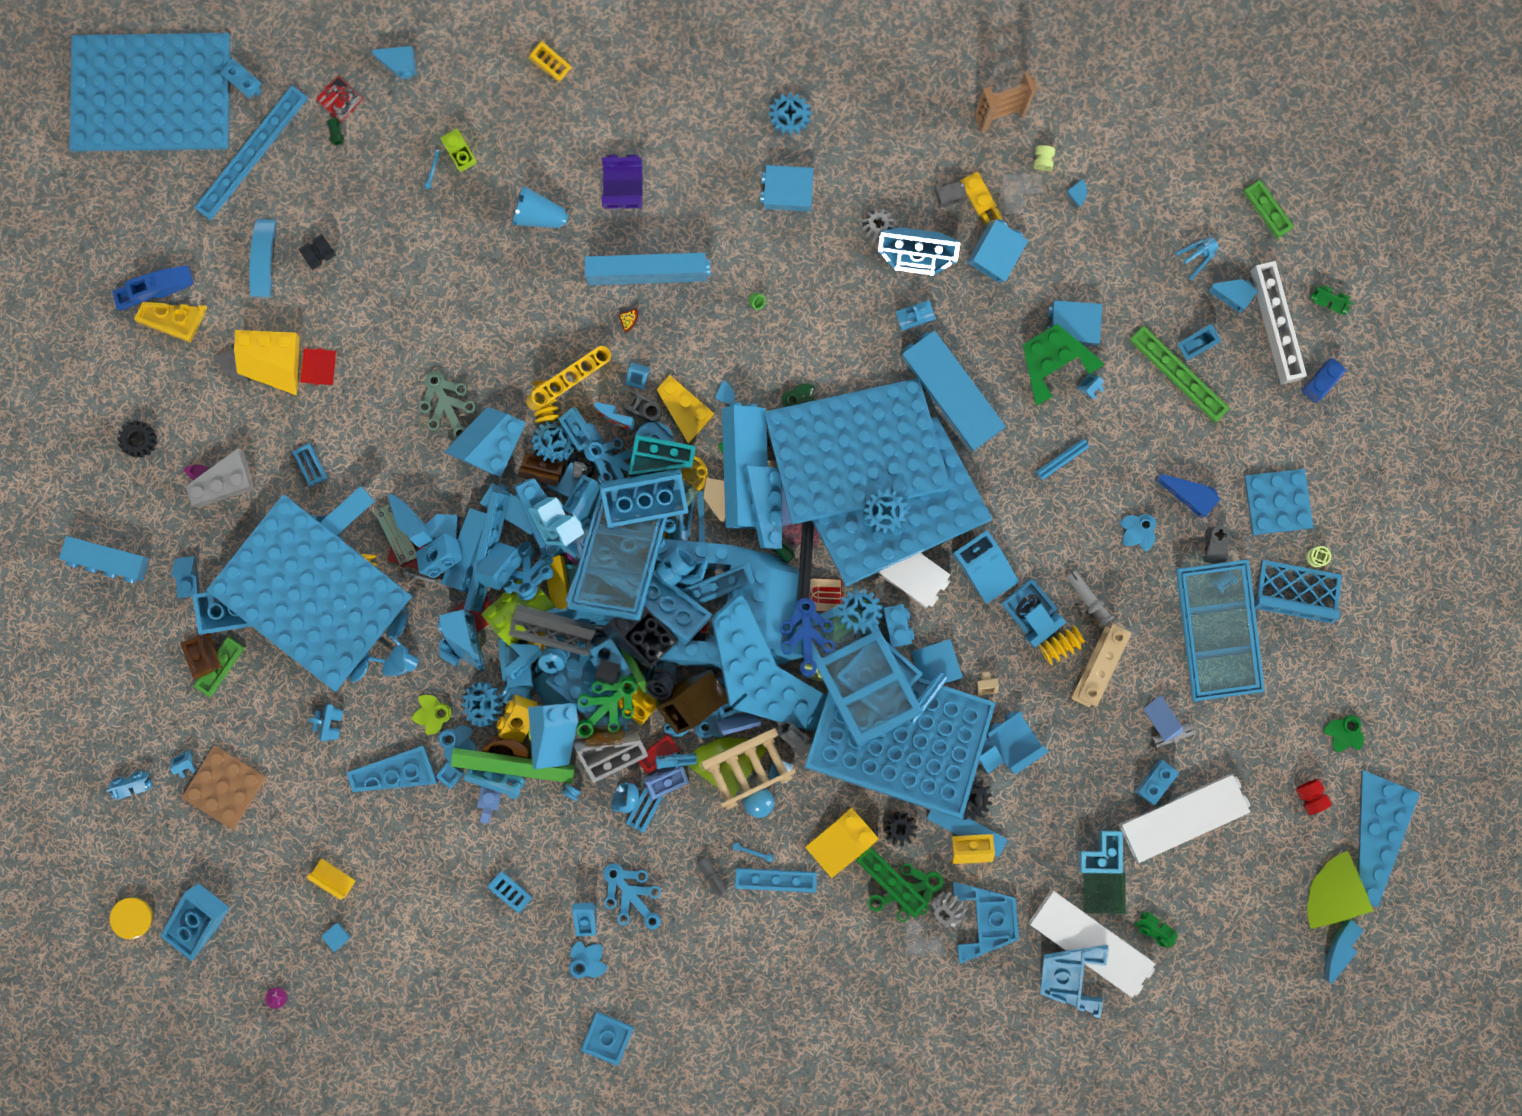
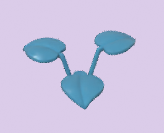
[349,606,418,682]

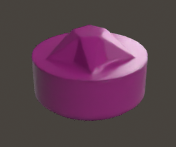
[265,987,287,1009]

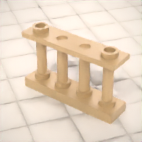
[1071,624,1132,708]
[699,728,796,810]

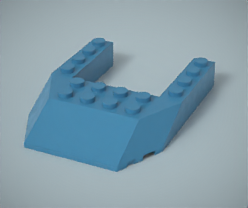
[655,539,808,669]

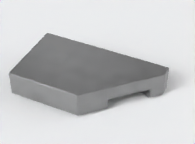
[216,348,250,383]

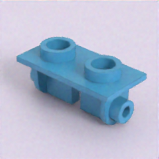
[220,58,262,99]
[106,771,153,800]

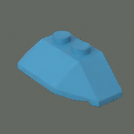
[878,227,960,275]

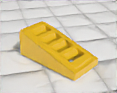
[528,41,572,82]

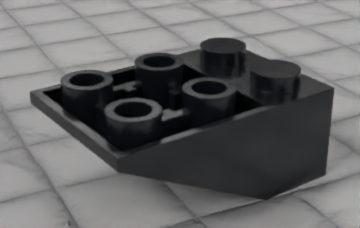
[602,597,678,669]

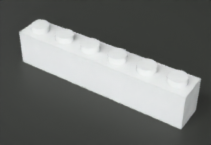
[1250,261,1307,385]

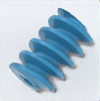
[538,636,570,674]

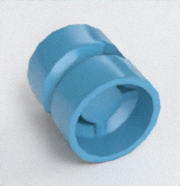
[657,548,695,586]

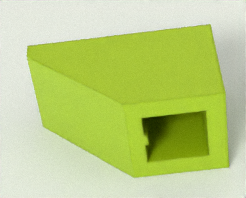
[440,129,477,172]

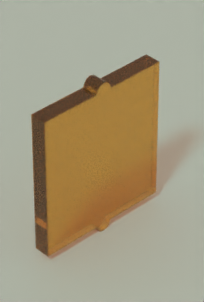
[585,725,625,746]

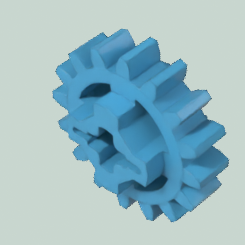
[769,92,812,137]
[531,421,575,463]
[863,489,908,534]
[838,589,882,634]
[461,682,503,727]

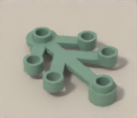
[419,371,476,440]

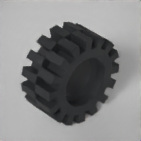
[117,420,157,458]

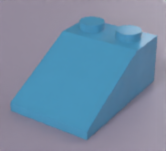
[528,703,578,769]
[160,883,230,961]

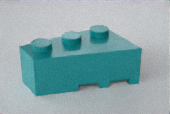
[628,435,696,477]

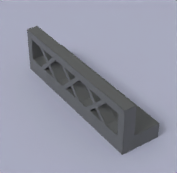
[509,604,596,656]

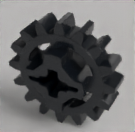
[963,776,992,821]

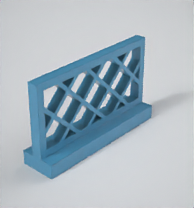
[1254,560,1342,624]

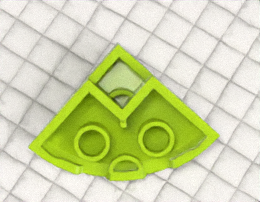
[687,737,767,798]
[1307,851,1373,929]

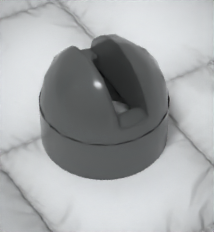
[573,461,587,478]

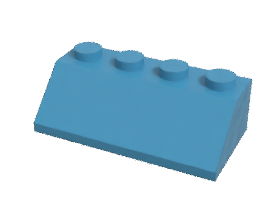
[600,468,689,528]
[192,592,251,635]

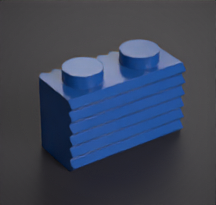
[1301,358,1347,403]

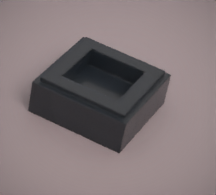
[594,659,621,686]

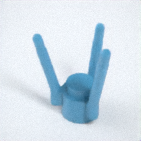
[1175,236,1219,280]
[667,497,696,541]

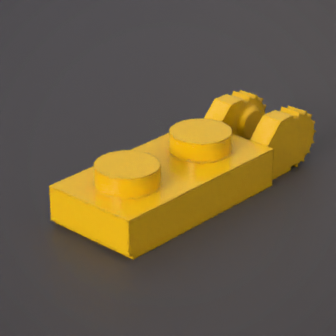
[960,171,1002,226]

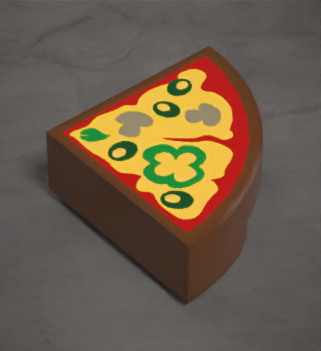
[618,308,638,334]

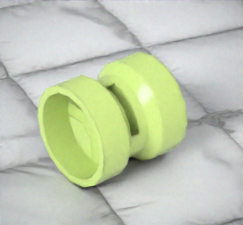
[1033,146,1055,171]
[1306,546,1331,568]

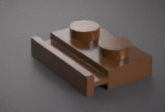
[518,453,565,486]
[180,633,223,680]

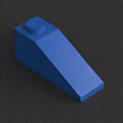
[1155,474,1221,519]

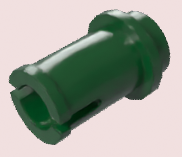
[327,118,345,146]
[772,543,795,564]

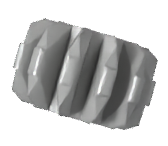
[862,208,895,242]
[930,892,967,928]

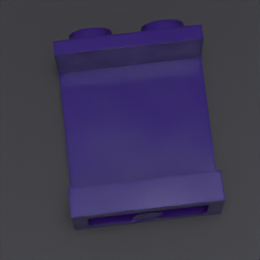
[602,154,643,209]

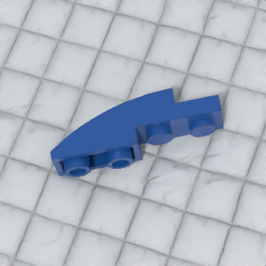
[112,266,194,311]

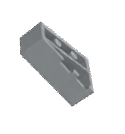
[186,448,255,508]
[574,729,648,783]

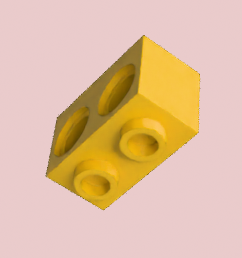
[617,683,657,726]

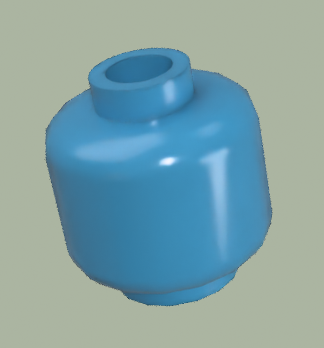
[500,683,532,704]

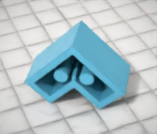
[528,497,584,546]
[1077,830,1123,873]

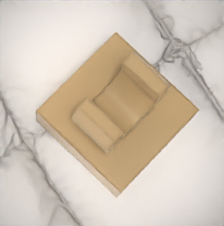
[976,671,999,696]

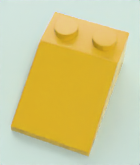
[805,807,879,878]

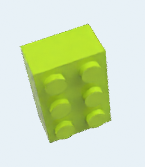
[481,580,556,647]

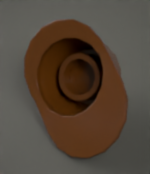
[482,735,528,758]

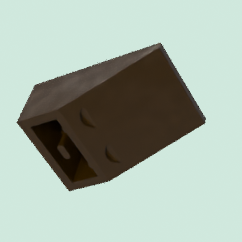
[656,669,728,735]

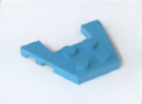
[952,882,1019,964]
[1040,945,1108,1018]

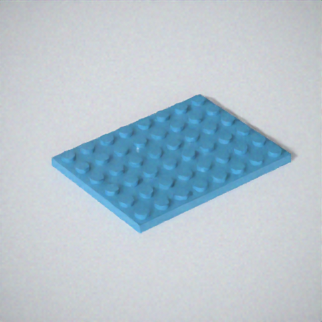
[70,33,230,152]
[764,378,950,525]
[812,416,992,586]
[207,494,413,692]
[804,654,996,820]

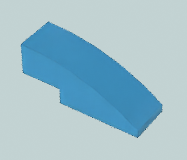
[388,494,433,548]
[1323,919,1364,984]

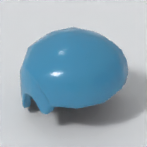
[612,782,639,813]
[742,786,775,818]

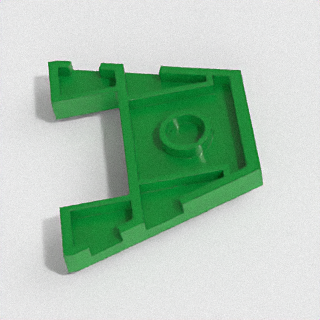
[1022,323,1105,406]

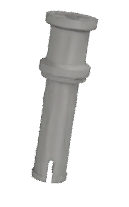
[1066,570,1114,628]

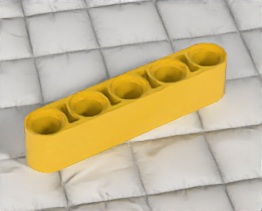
[526,346,611,410]

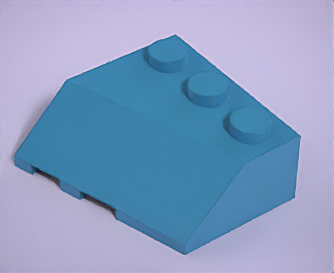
[437,610,486,672]

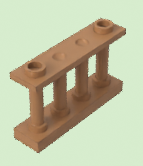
[974,72,1037,132]

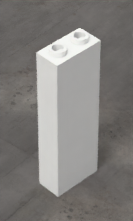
[877,553,950,609]
[1119,774,1250,863]
[1028,890,1155,997]

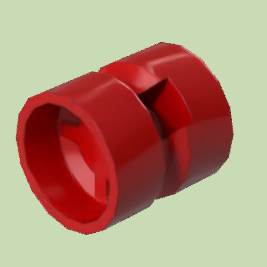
[1295,778,1333,816]

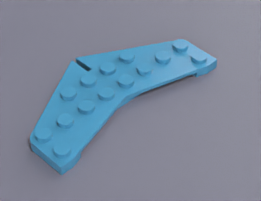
[712,593,827,731]

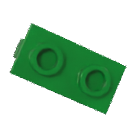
[1310,284,1354,315]
[1134,911,1178,949]

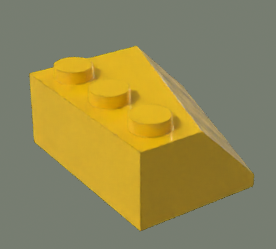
[234,330,300,396]

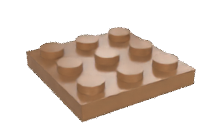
[181,745,267,830]

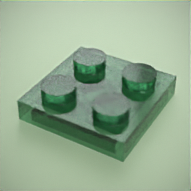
[1083,872,1126,914]

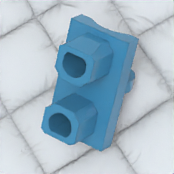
[895,300,936,331]
[307,704,343,742]

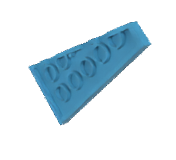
[1358,770,1420,908]

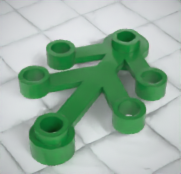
[577,676,638,738]
[868,863,944,922]

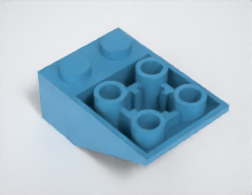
[952,530,1019,604]

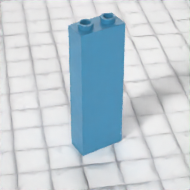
[585,253,711,285]
[901,330,1006,452]
[722,402,768,530]

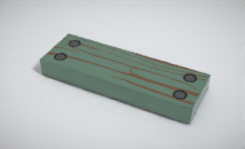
[374,504,417,565]

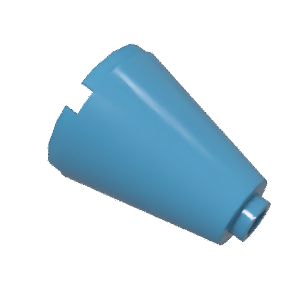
[512,186,568,228]

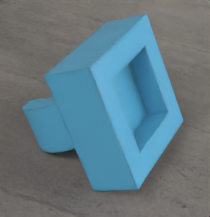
[1076,373,1104,399]
[170,750,195,778]

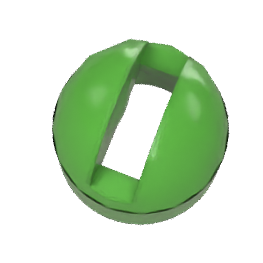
[748,292,766,310]

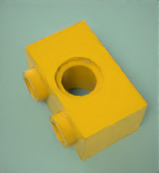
[496,694,538,743]

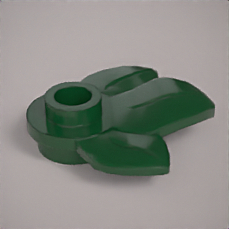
[781,384,815,407]

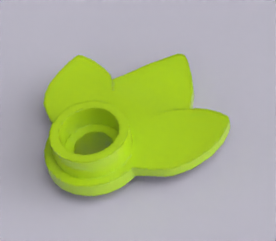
[411,695,452,735]

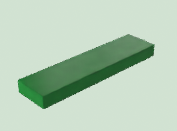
[855,846,929,919]

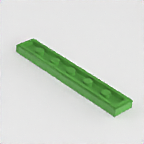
[1129,325,1230,423]
[451,748,575,784]

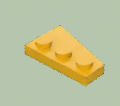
[134,302,207,343]
[657,375,715,444]

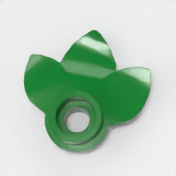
[1324,715,1364,752]

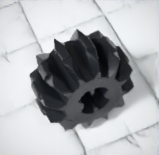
[883,811,918,847]

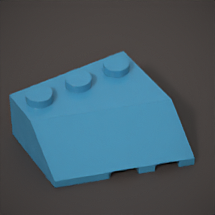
[444,407,526,478]

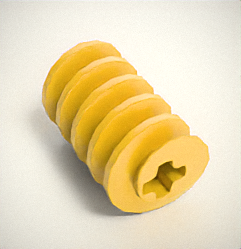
[531,380,560,424]
[1039,626,1085,665]

